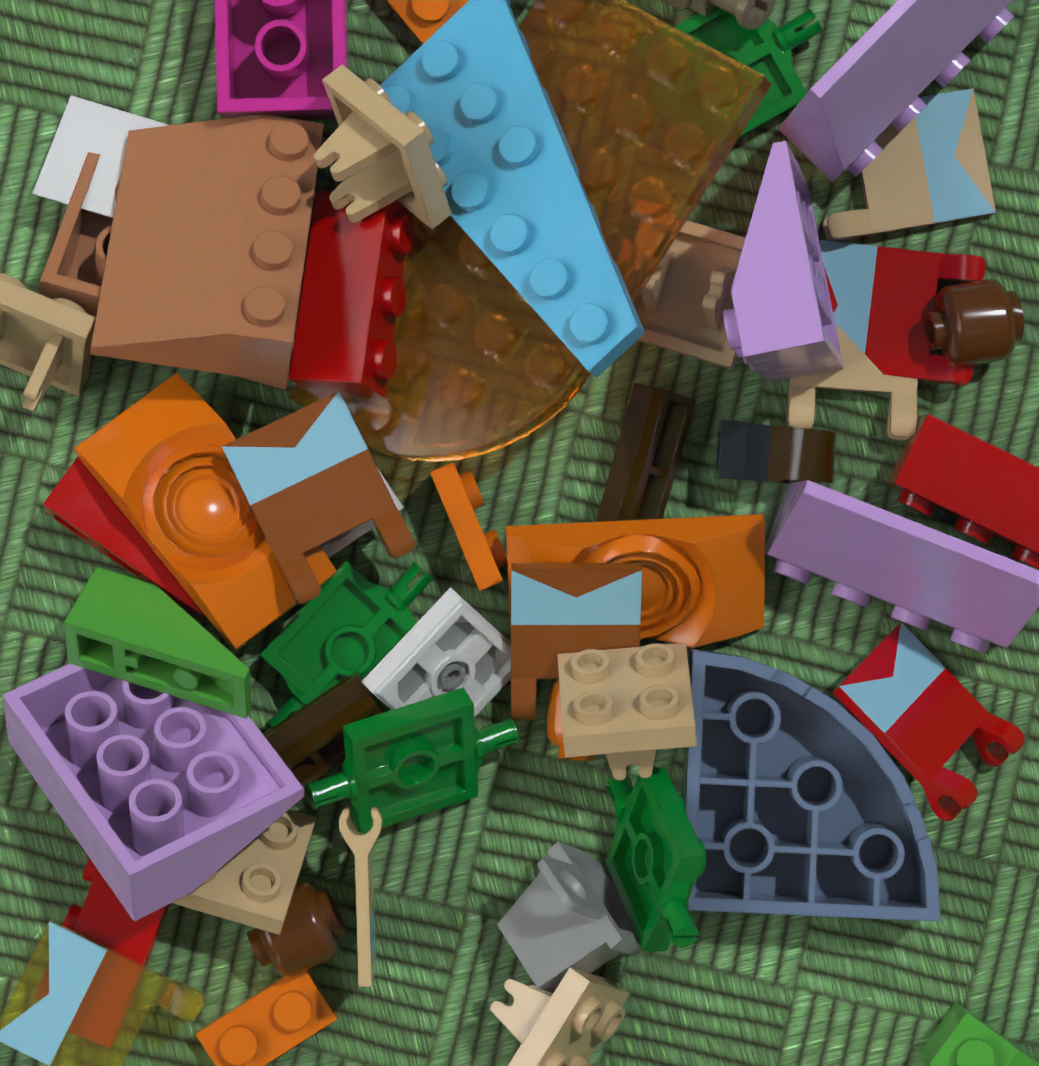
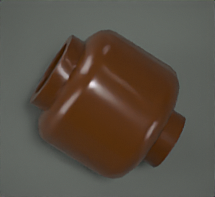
[924,279,1024,367]
[247,882,347,977]

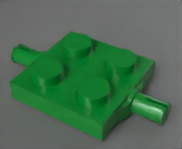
[621,7,823,162]
[260,560,434,727]
[305,687,519,833]
[605,767,706,952]

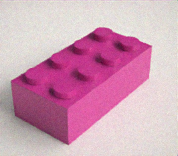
[214,0,349,120]

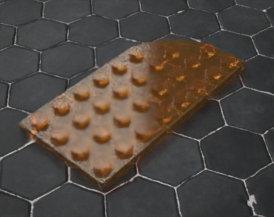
[288,0,772,462]

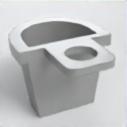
[497,841,642,993]

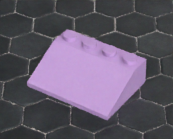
[778,0,1014,183]
[723,141,844,383]
[765,480,1039,654]
[2,663,304,922]

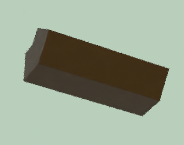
[596,382,696,522]
[263,670,385,788]

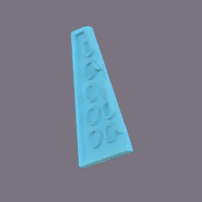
[380,0,645,378]

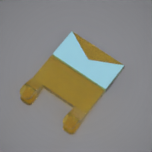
[0,920,205,1066]

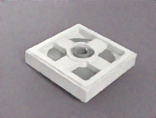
[362,587,511,718]

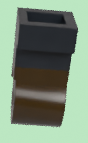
[714,420,836,484]

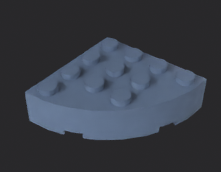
[682,648,941,922]

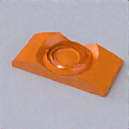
[74,373,337,652]
[506,514,765,648]

